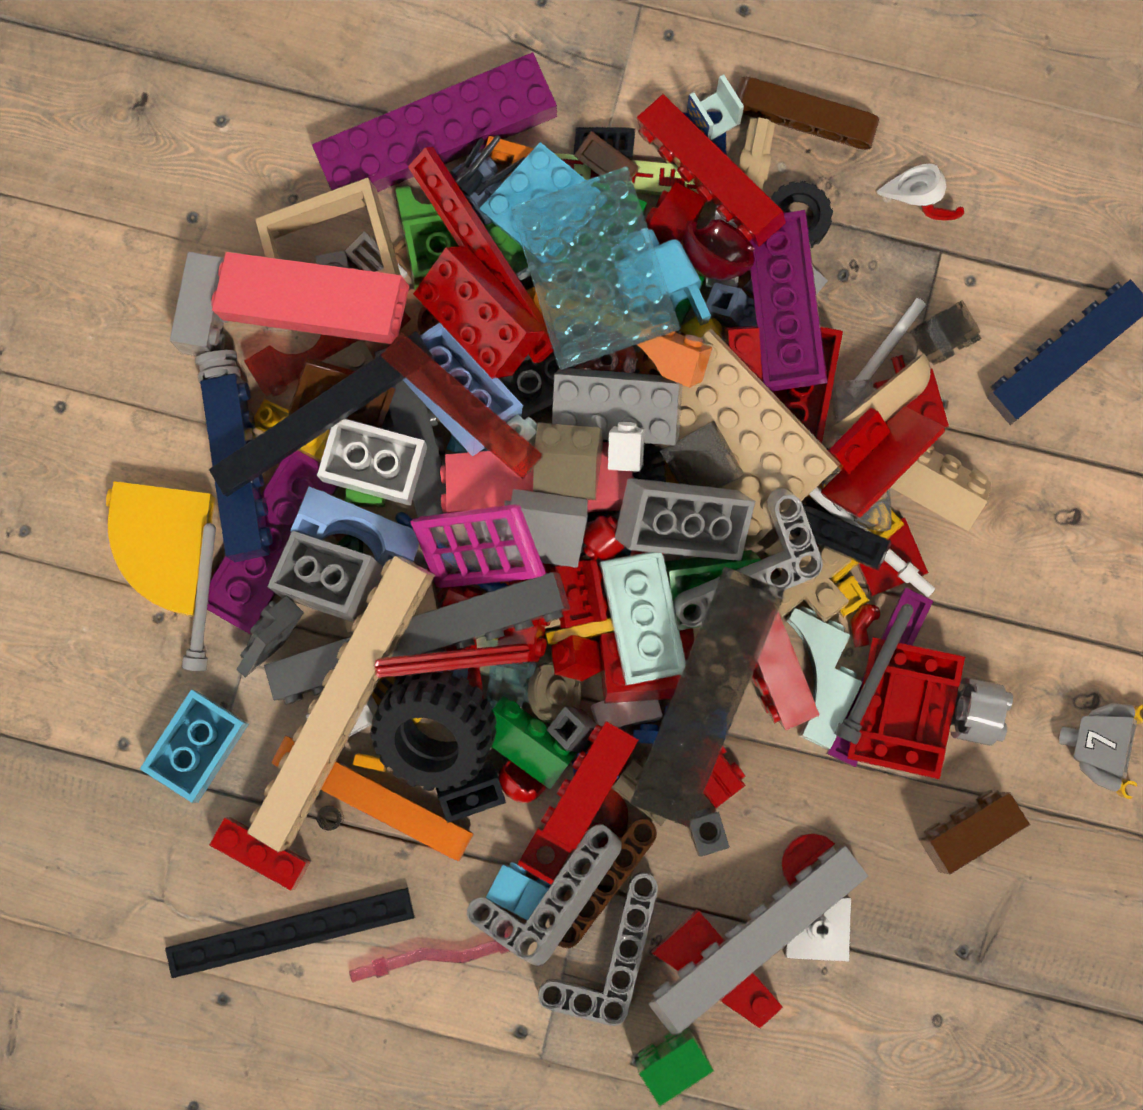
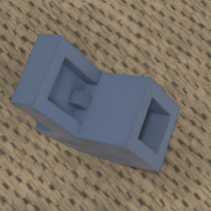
[706,282,757,328]

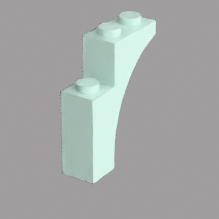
[786,606,862,749]

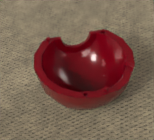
[683,219,755,281]

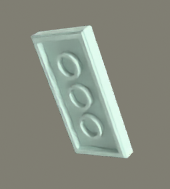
[600,552,688,686]

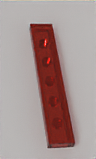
[381,332,544,480]

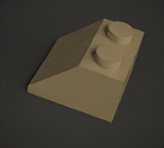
[533,423,603,500]

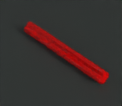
[374,643,530,678]

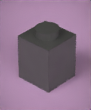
[547,706,597,752]

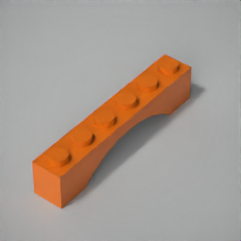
[533,280,712,388]

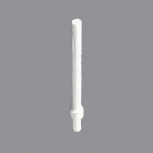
[809,486,935,597]

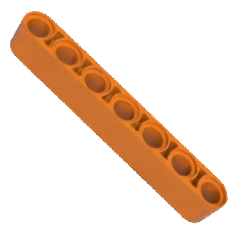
[271,735,474,862]

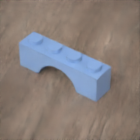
[290,486,419,567]

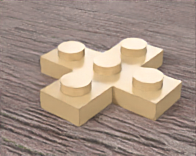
[764,534,852,623]

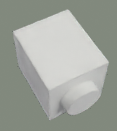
[608,422,645,472]

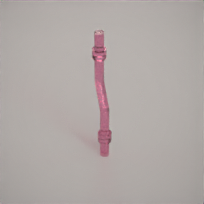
[349,933,511,983]

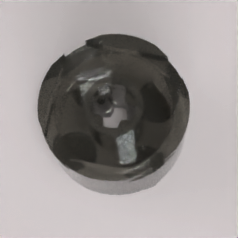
[910,300,982,365]

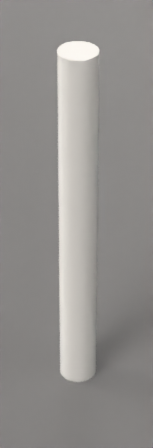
[845,298,926,399]

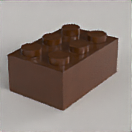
[919,790,1030,874]

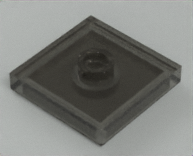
[660,421,744,488]

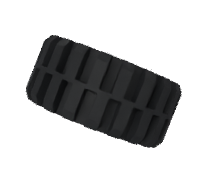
[370,670,497,791]

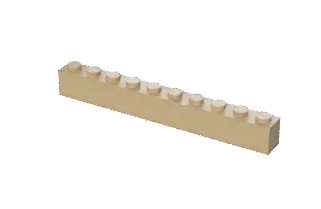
[247,556,435,852]

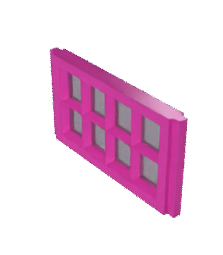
[410,504,546,588]

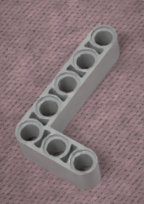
[673,488,823,627]
[467,825,622,966]
[538,872,658,1026]

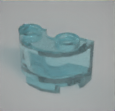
[486,661,537,709]

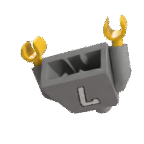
[1059,703,1143,799]

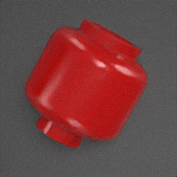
[582,515,625,561]

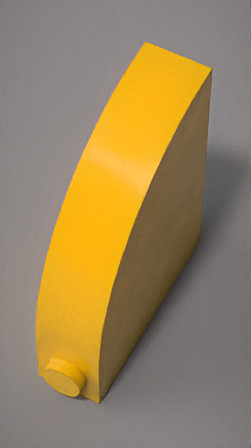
[106,481,216,617]

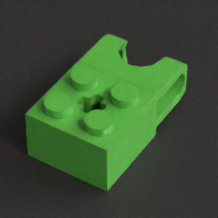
[395,177,459,290]

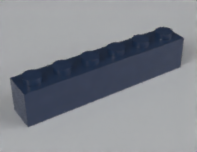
[987,279,1143,425]
[200,373,273,562]

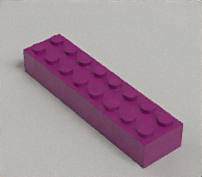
[312,52,557,192]

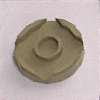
[528,662,582,723]

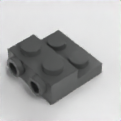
[236,596,304,678]

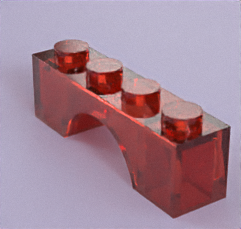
[244,334,366,397]

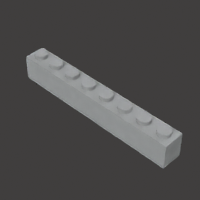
[648,846,868,1035]

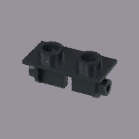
[633,445,666,482]

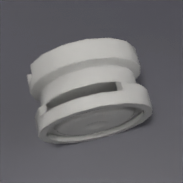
[195,350,241,384]

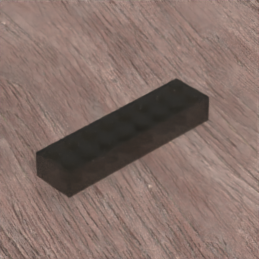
[630,566,784,827]

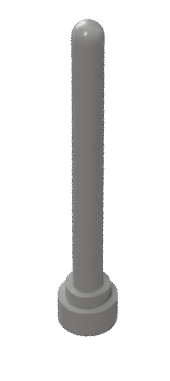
[182,523,216,671]

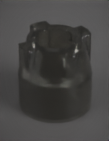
[317,806,344,831]

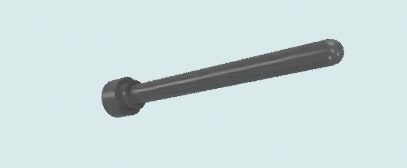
[834,604,913,745]

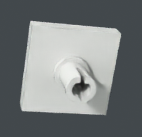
[785,897,851,961]

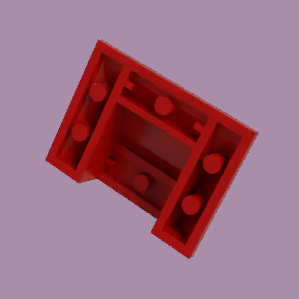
[847,637,965,779]

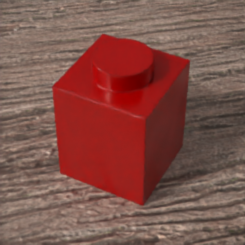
[551,635,603,681]

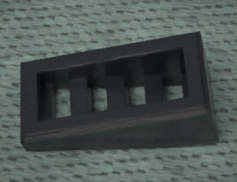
[573,127,636,160]

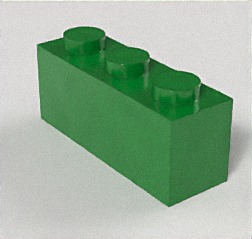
[491,696,577,789]

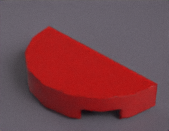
[781,833,835,885]

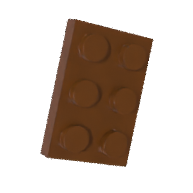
[289,357,396,429]

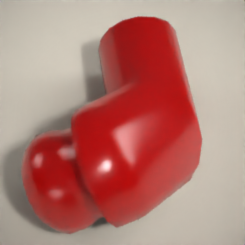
[850,604,881,648]

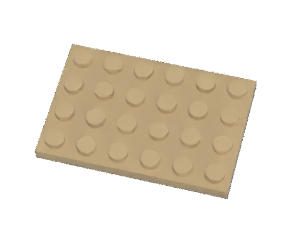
[654,329,840,548]

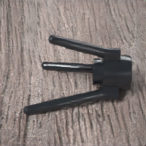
[454,135,526,197]

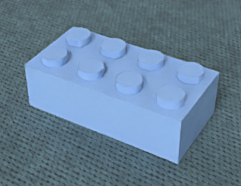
[403,322,523,457]

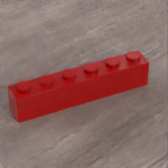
[636,94,786,247]

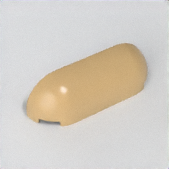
[831,353,930,436]

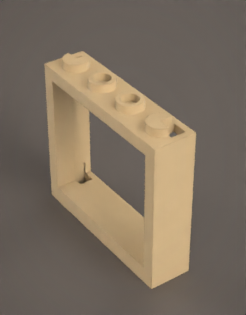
[256,178,401,275]

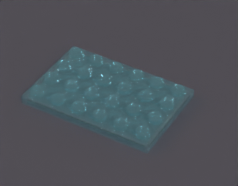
[511,166,680,370]

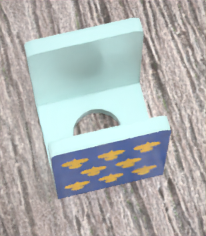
[687,74,744,140]

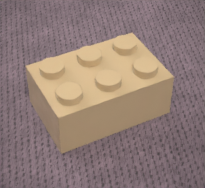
[891,445,992,531]

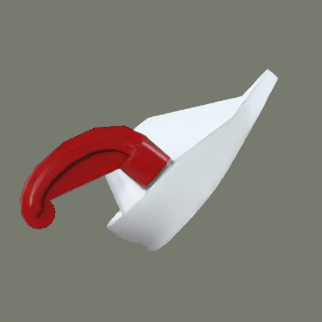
[877,164,965,221]

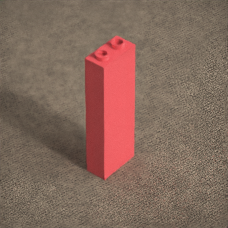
[211,252,409,345]
[440,442,634,520]

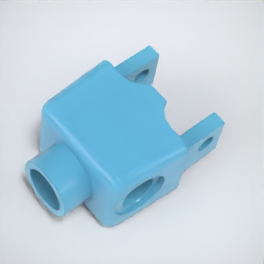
[615,230,711,326]

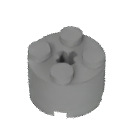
[950,677,1013,746]

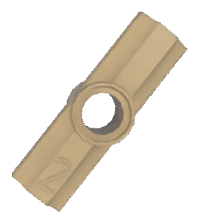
[738,118,775,190]

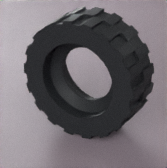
[771,181,833,248]

